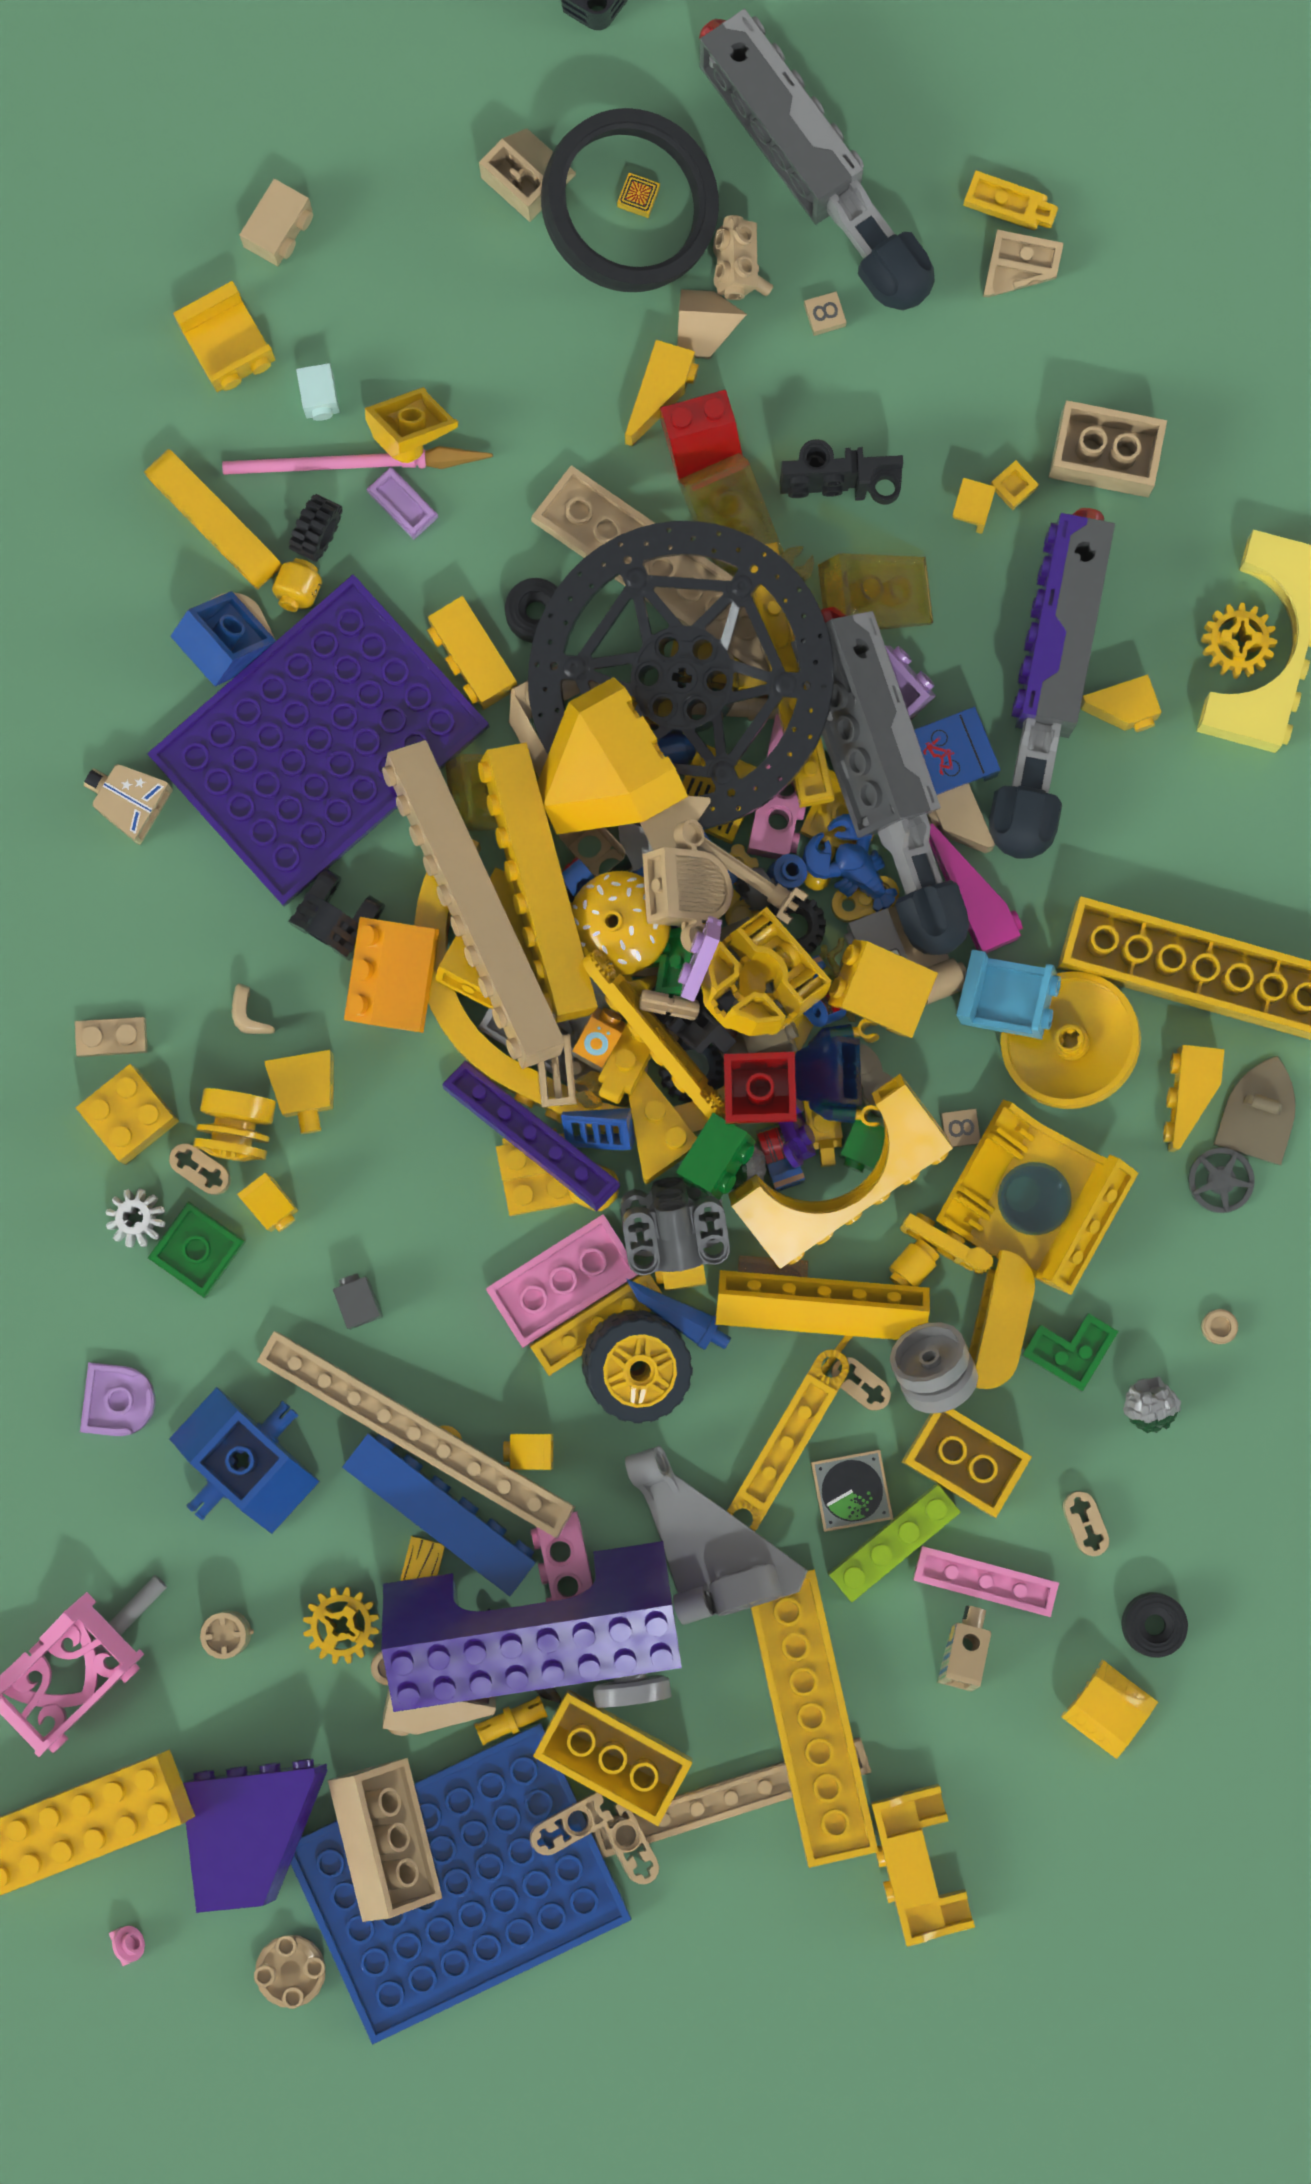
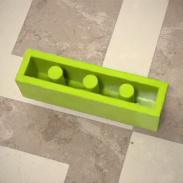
[827,1484,961,1603]

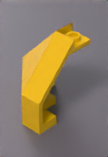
[537,677,688,834]

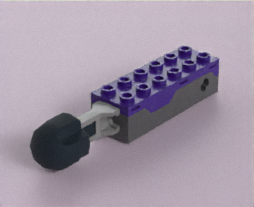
[989,508,1115,859]

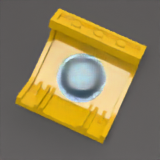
[936,1099,1139,1295]

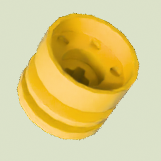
[193,1088,276,1162]

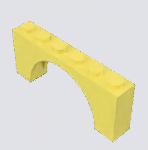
[1196,529,1311,753]

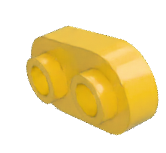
[831,876,899,923]

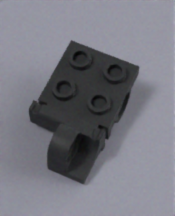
[780,439,903,505]
[651,986,737,1054]

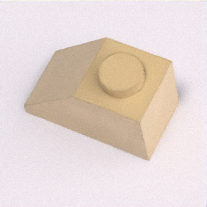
[927,783,995,854]

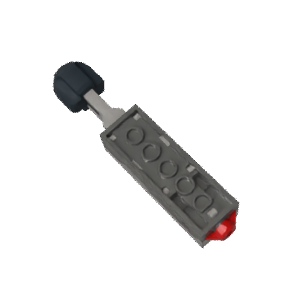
[699,8,935,311]
[791,607,969,955]

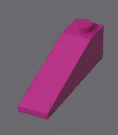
[929,824,1023,954]

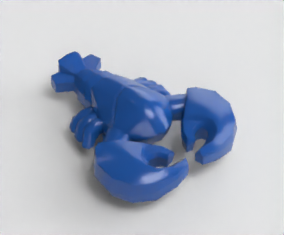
[802,814,898,912]

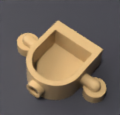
[642,819,733,953]

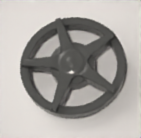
[1188,1148,1255,1213]

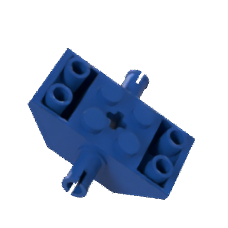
[169,1387,320,1534]

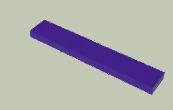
[442,1060,620,1212]

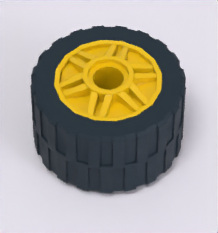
[582,1310,693,1423]

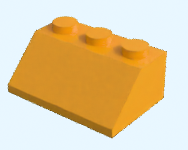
[344,917,440,1033]

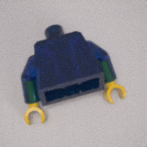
[795,1019,881,1127]

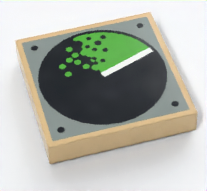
[811,1450,893,1532]

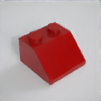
[660,389,744,484]
[724,1052,797,1124]

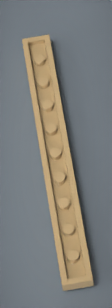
[257,1331,576,1538]

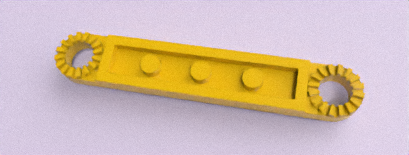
[583,950,725,1119]
[727,1349,849,1531]

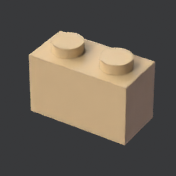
[239,179,313,267]

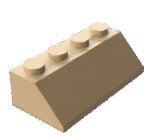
[328,1758,442,1922]

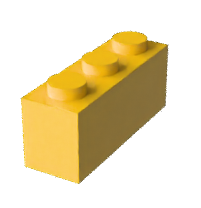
[427,595,517,710]

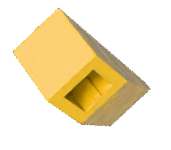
[1163,1045,1225,1152]

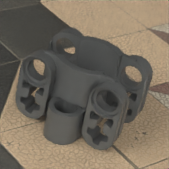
[620,1177,730,1275]

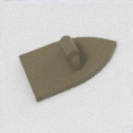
[1214,1056,1296,1165]

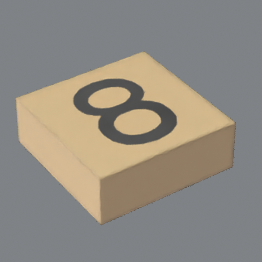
[804,291,847,336]
[941,1109,980,1147]

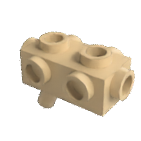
[713,215,773,300]

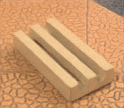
[538,1034,577,1108]

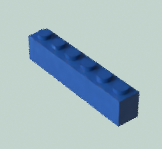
[342,1433,537,1597]

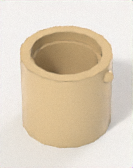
[200,1610,254,1659]

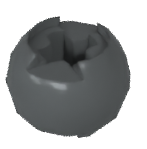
[735,867,777,911]

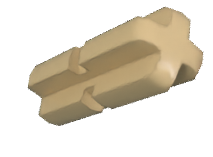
[639,990,700,1020]

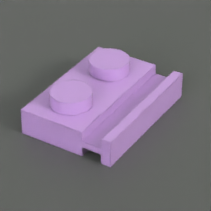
[678,916,722,1002]

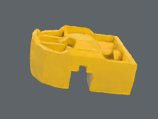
[701,907,832,1036]

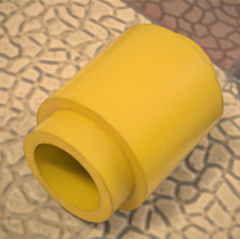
[889,1239,940,1287]

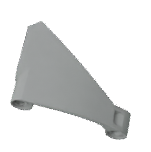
[625,1446,808,1625]

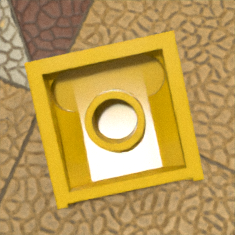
[365,387,458,463]

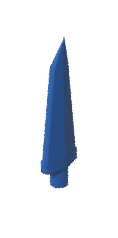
[626,1278,731,1350]

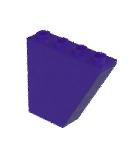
[183,1759,328,1913]

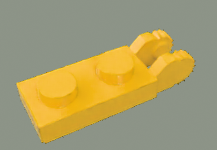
[900,1213,994,1275]

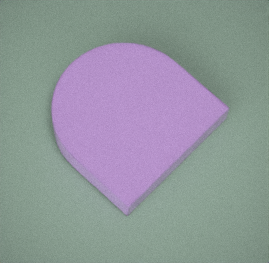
[80,1362,156,1436]

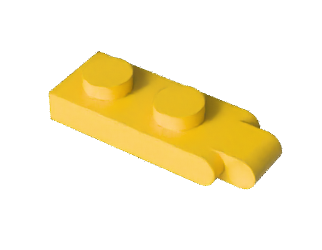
[963,170,1058,230]
[598,1024,665,1104]

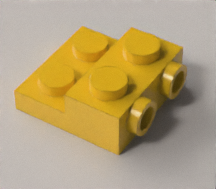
[496,1128,577,1217]

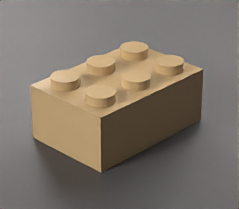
[1048,400,1167,498]

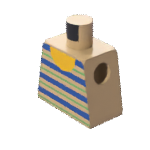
[937,1606,991,1692]

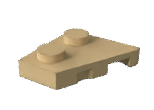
[983,230,1064,298]

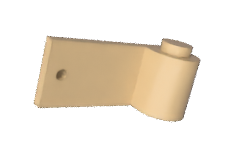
[888,906,967,1005]

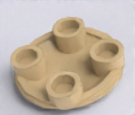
[254,1935,326,2009]

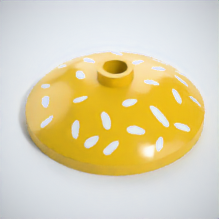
[571,871,671,976]

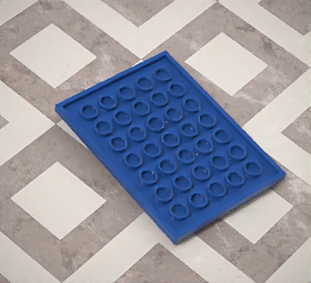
[291,1723,632,2045]

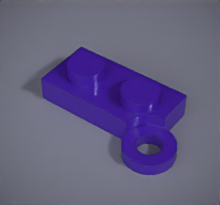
[779,1093,816,1168]

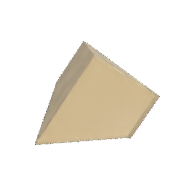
[677,289,747,359]

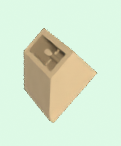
[479,128,576,222]

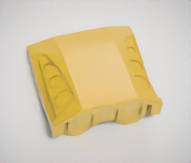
[1060,1659,1158,1759]

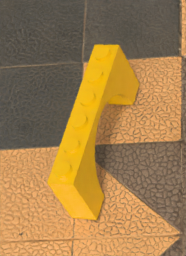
[728,1073,953,1269]

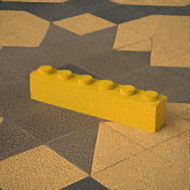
[715,1270,930,1340]

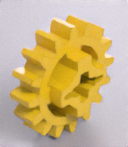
[1201,603,1278,679]
[303,1586,380,1664]

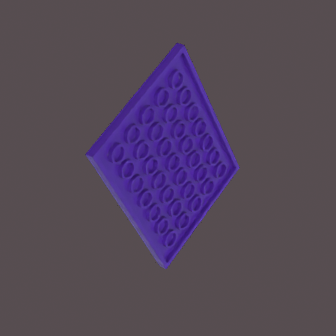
[147,574,490,907]

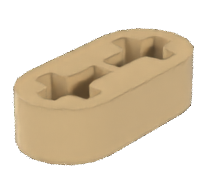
[169,1144,231,1195]
[831,1357,891,1411]
[1062,1491,1109,1556]

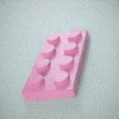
[486,1214,639,1348]

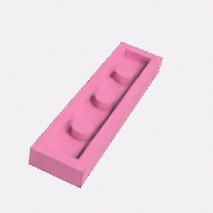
[913,1546,1059,1617]

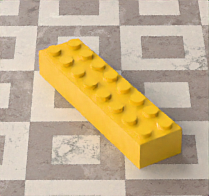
[1057,896,1311,1040]

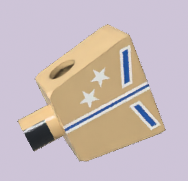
[84,764,173,845]

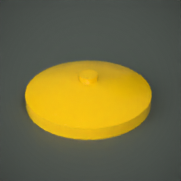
[1000,971,1141,1109]

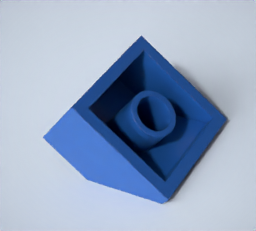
[170,591,276,686]

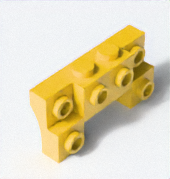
[871,1784,975,1947]

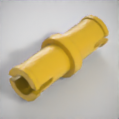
[474,1696,548,1746]

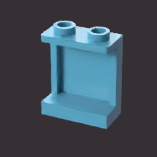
[956,950,1061,1039]

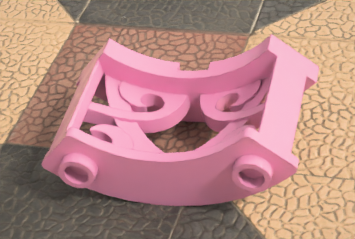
[0,1592,144,1757]

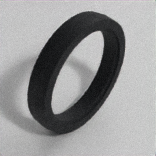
[541,108,719,292]

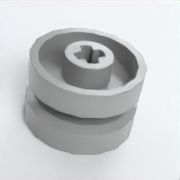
[890,1322,979,1413]
[593,1673,672,1708]

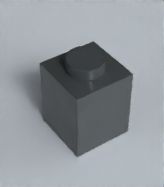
[333,1273,383,1330]

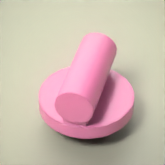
[108,1926,145,1966]

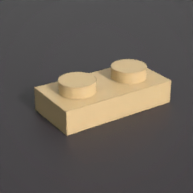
[75,1017,148,1057]

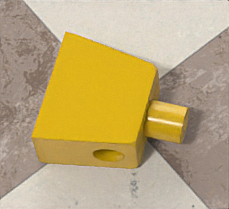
[264,1050,334,1134]

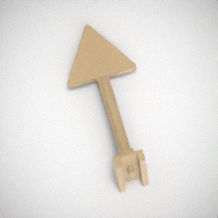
[640,796,809,924]

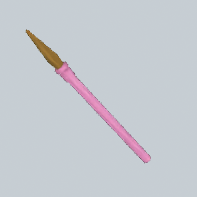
[222,446,493,475]

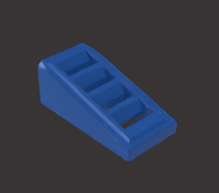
[561,1108,635,1150]

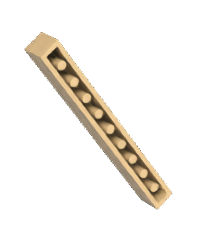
[382,740,565,1069]

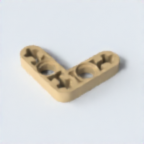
[529,1792,659,1884]

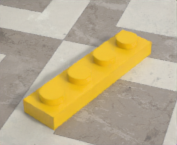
[529,1274,662,1376]

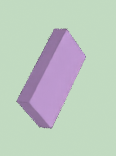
[366,467,438,540]

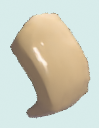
[232,984,275,1034]

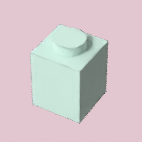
[296,363,340,421]

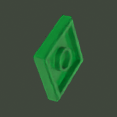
[148,1201,246,1298]

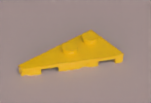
[628,1070,697,1185]

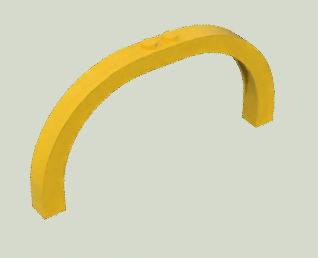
[414,839,814,1140]

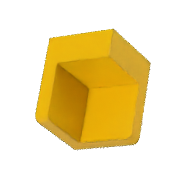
[952,478,996,534]

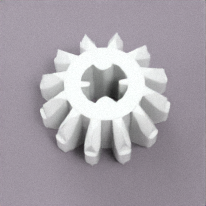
[106,1189,166,1248]

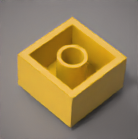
[75,1064,179,1165]

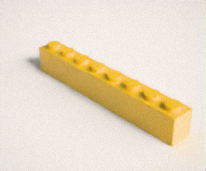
[478,742,598,1023]

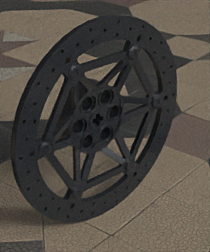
[528,521,834,830]

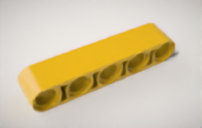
[144,449,282,590]

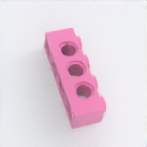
[747,714,806,860]
[530,1511,593,1602]

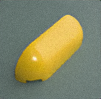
[969,1250,1035,1389]

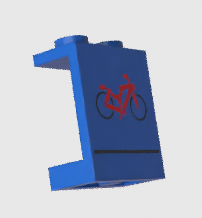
[914,707,1001,795]

